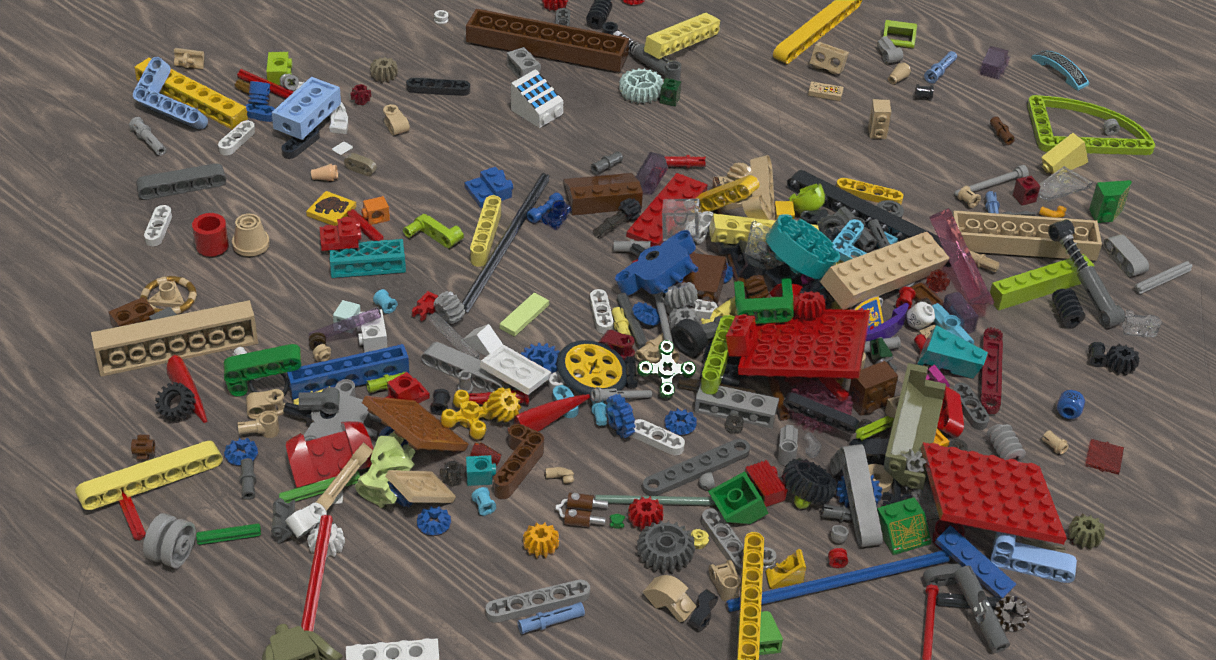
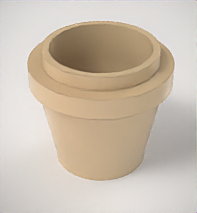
[232,214,270,256]

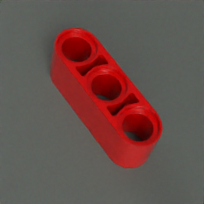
[937,386,964,438]

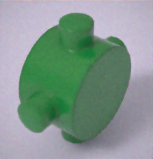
[609,514,625,529]

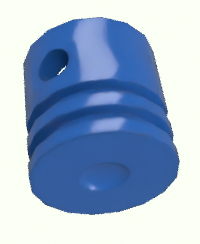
[248,81,271,105]

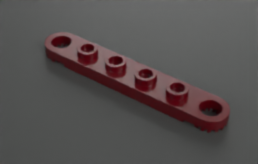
[980,327,1003,414]

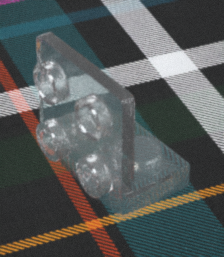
[745,221,785,268]

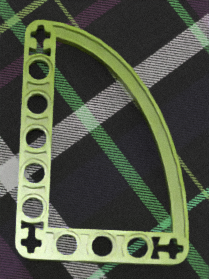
[1027,95,1155,155]

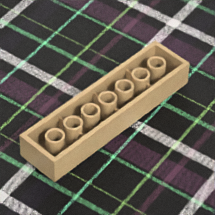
[950,211,1102,261]
[820,232,950,310]
[91,300,258,377]

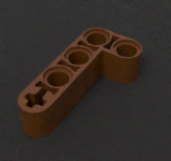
[494,424,544,499]

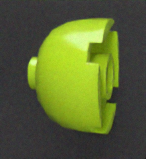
[788,184,825,214]

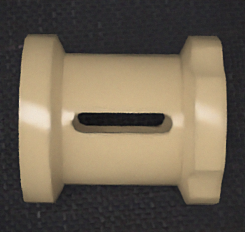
[957,186,981,208]

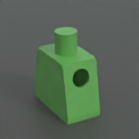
[737,611,783,655]

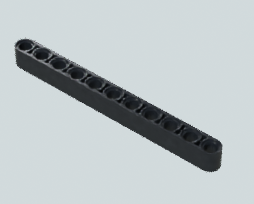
[787,170,962,267]

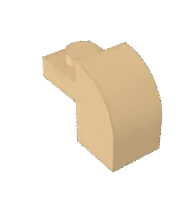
[643,575,697,623]

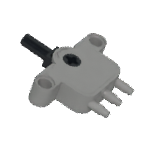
[283,379,381,441]

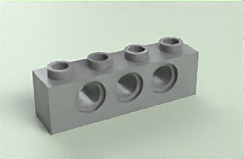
[695,384,779,429]

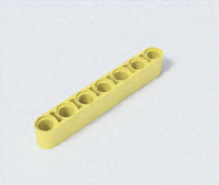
[75,441,223,510]

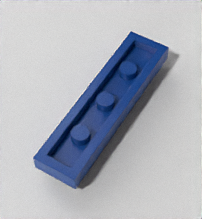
[935,525,1016,598]

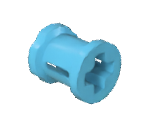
[373,289,398,314]
[471,487,496,516]

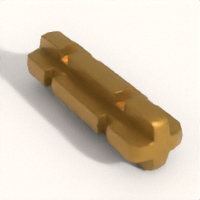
[234,79,250,94]

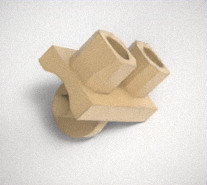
[174,48,204,69]

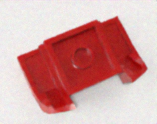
[286,421,374,488]

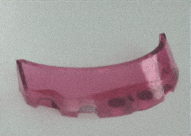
[929,208,994,305]

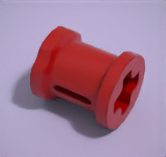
[896,286,916,310]

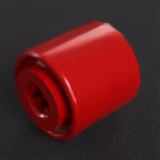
[192,213,229,257]

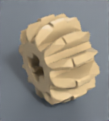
[725,162,753,184]

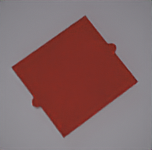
[1085,439,1124,475]

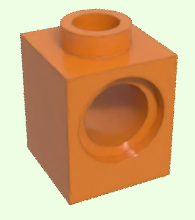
[361,196,390,225]

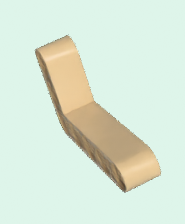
[742,155,776,221]

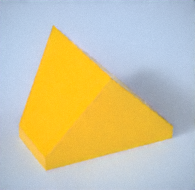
[766,549,806,589]

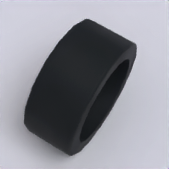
[671,318,708,357]

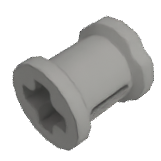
[280,74,299,90]

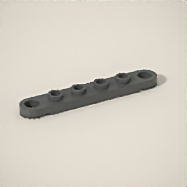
[643,439,750,496]

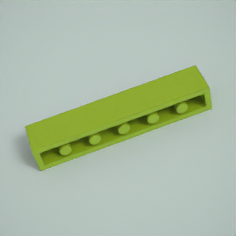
[988,254,1095,311]

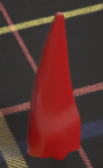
[166,355,208,423]
[507,394,590,431]

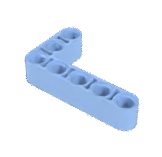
[133,57,208,129]

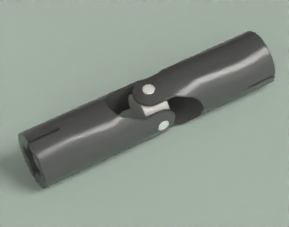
[953,566,1010,653]

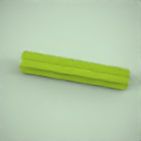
[855,416,894,440]

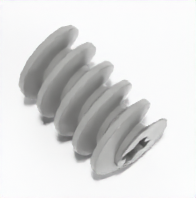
[987,424,1026,462]

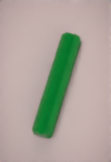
[196,523,261,545]

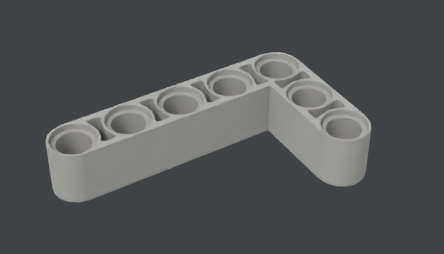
[830,444,883,547]

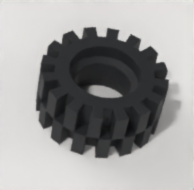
[155,382,196,422]

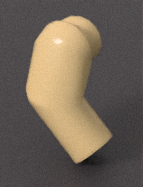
[545,467,574,484]

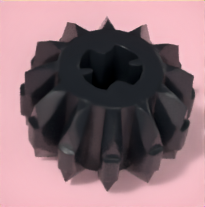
[1106,343,1140,376]

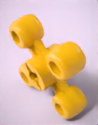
[440,390,495,440]

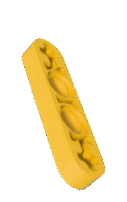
[836,178,903,205]

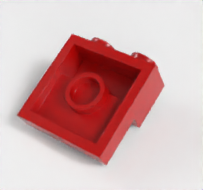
[319,217,362,251]

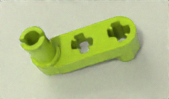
[403,214,464,248]

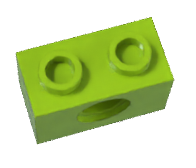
[266,52,292,85]

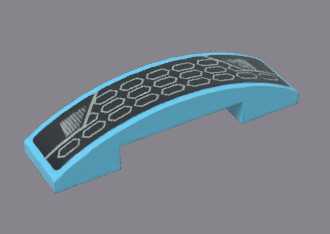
[1032,51,1089,90]

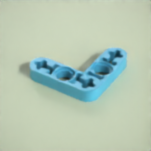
[832,219,867,262]

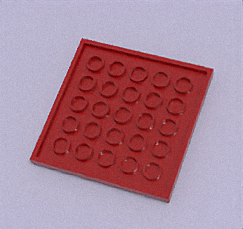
[738,309,870,379]
[921,442,1067,545]

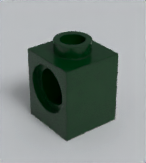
[660,78,681,107]

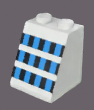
[511,69,563,128]

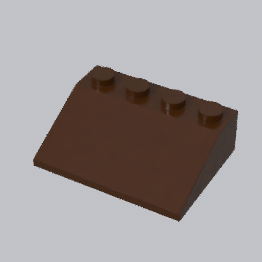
[563,173,643,216]

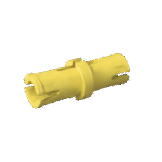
[611,307,631,341]

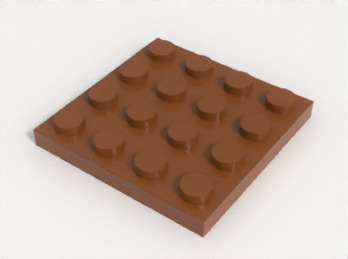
[361,396,469,452]

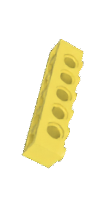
[644,13,720,59]
[709,214,819,248]

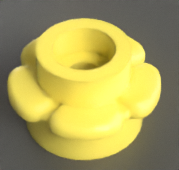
[691,529,709,549]

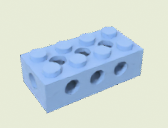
[272,77,341,140]

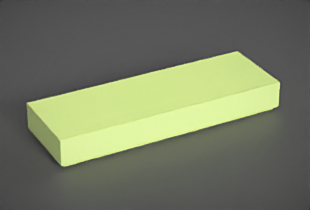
[500,293,549,337]

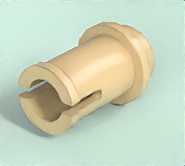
[1042,430,1069,454]

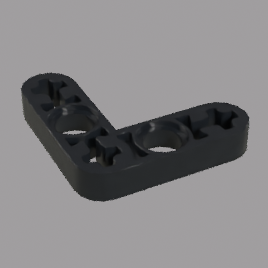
[281,126,320,159]

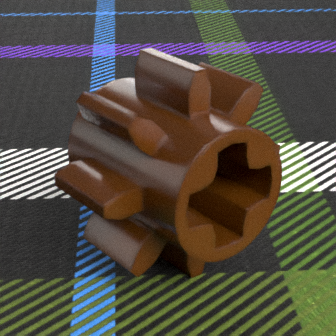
[131,434,155,459]

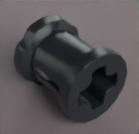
[915,84,934,100]
[1088,342,1107,367]
[430,389,451,415]

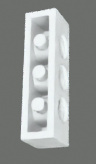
[346,638,439,660]

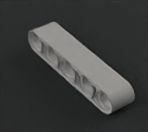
[421,342,511,392]

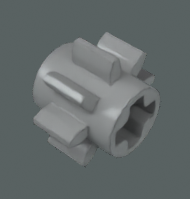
[901,449,926,472]

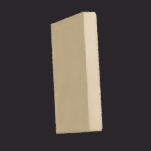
[385,470,456,503]

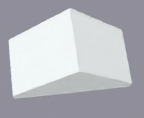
[462,324,503,356]

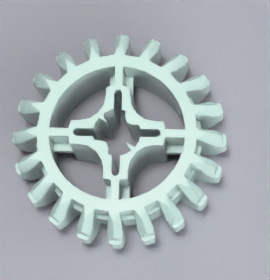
[619,68,663,104]

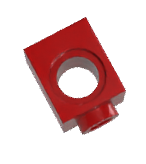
[387,372,420,400]

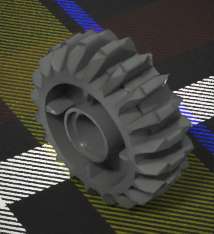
[637,520,695,574]

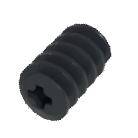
[586,0,613,30]
[1052,289,1086,329]

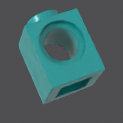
[466,455,496,486]

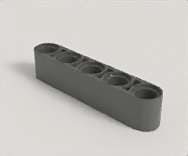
[136,163,226,200]

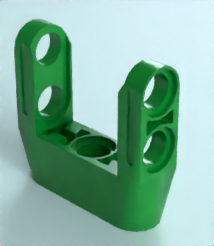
[734,278,794,324]

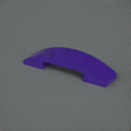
[866,303,909,341]

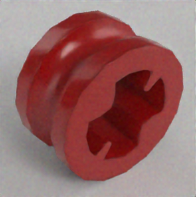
[828,548,849,568]

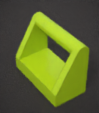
[883,20,917,48]

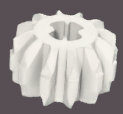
[307,524,345,559]

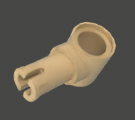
[238,411,280,438]

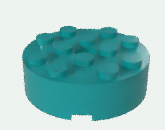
[765,214,840,280]

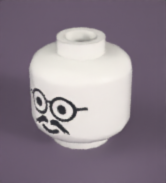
[907,302,935,330]

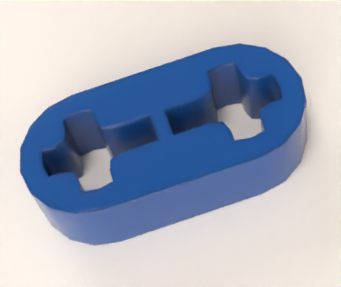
[245,103,275,122]

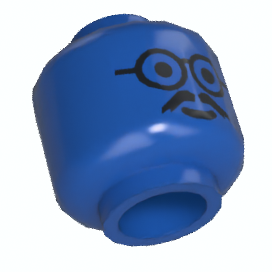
[1057,390,1085,419]

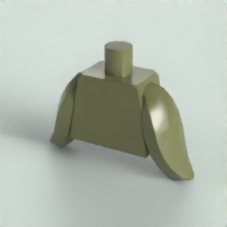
[262,624,343,660]

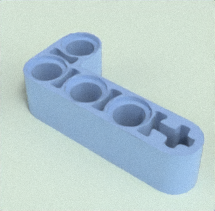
[991,531,1077,583]

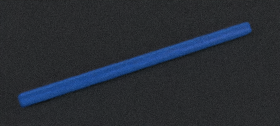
[726,550,950,612]

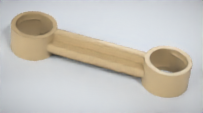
[315,443,373,511]

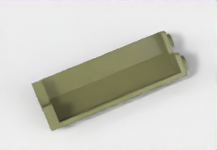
[884,363,946,490]

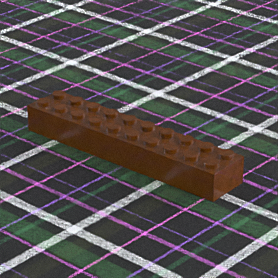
[466,8,629,72]

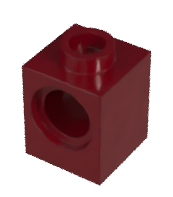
[1013,175,1041,206]

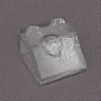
[662,199,702,241]

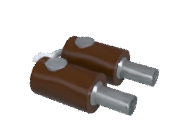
[556,492,608,527]

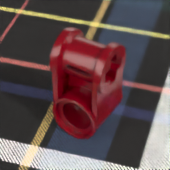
[598,330,635,360]

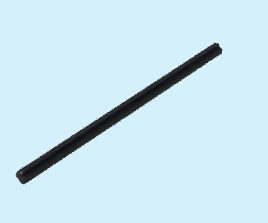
[461,173,550,313]

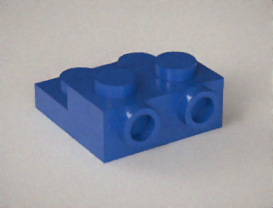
[464,167,513,208]

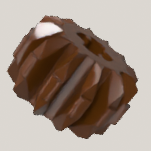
[745,275,771,299]

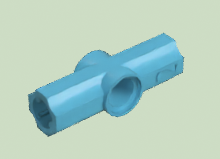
[932,303,974,345]

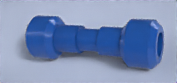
[527,192,564,223]

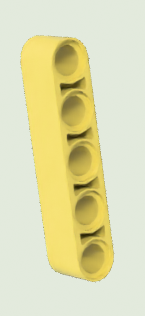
[470,195,501,267]

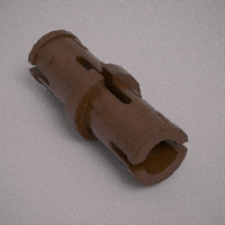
[990,116,1015,145]

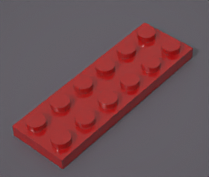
[626,173,708,247]

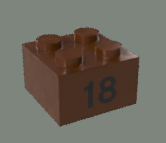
[847,361,898,416]

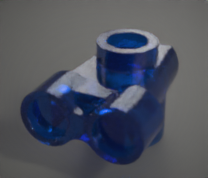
[541,200,571,230]

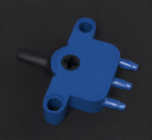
[615,230,698,295]

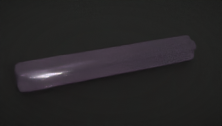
[309,307,381,342]

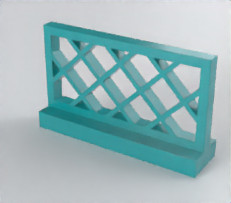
[330,239,406,278]

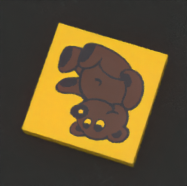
[306,191,357,226]

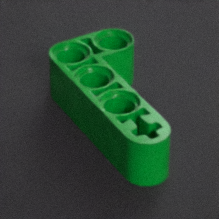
[223,344,302,397]

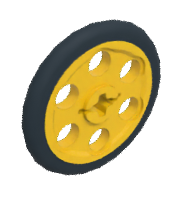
[557,340,627,397]

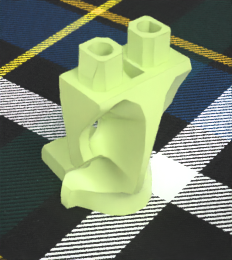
[355,431,415,508]

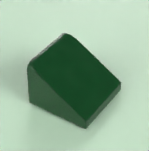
[870,338,893,360]

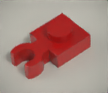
[412,291,438,321]

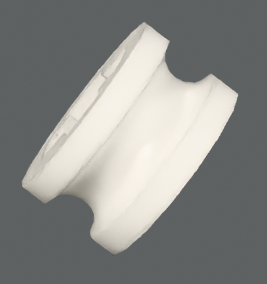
[434,10,448,24]

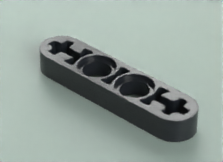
[406,78,471,96]
[783,392,860,434]

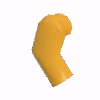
[1039,206,1066,218]

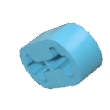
[553,385,579,418]

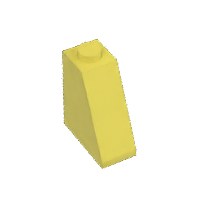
[1041,133,1088,176]

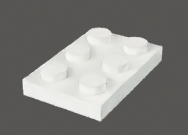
[480,345,551,395]

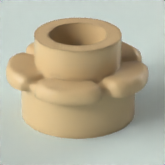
[313,344,331,362]

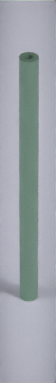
[595,495,716,506]

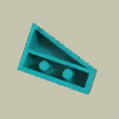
[917,325,988,379]

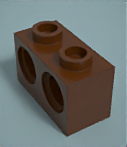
[108,297,155,328]

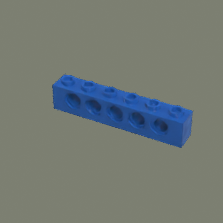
[287,344,410,400]

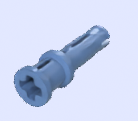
[924,51,957,83]

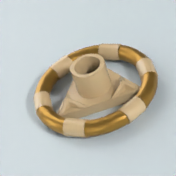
[140,276,197,314]

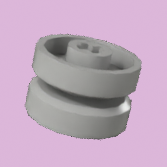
[143,513,196,568]

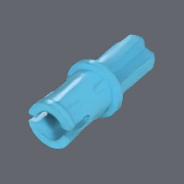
[591,399,607,426]

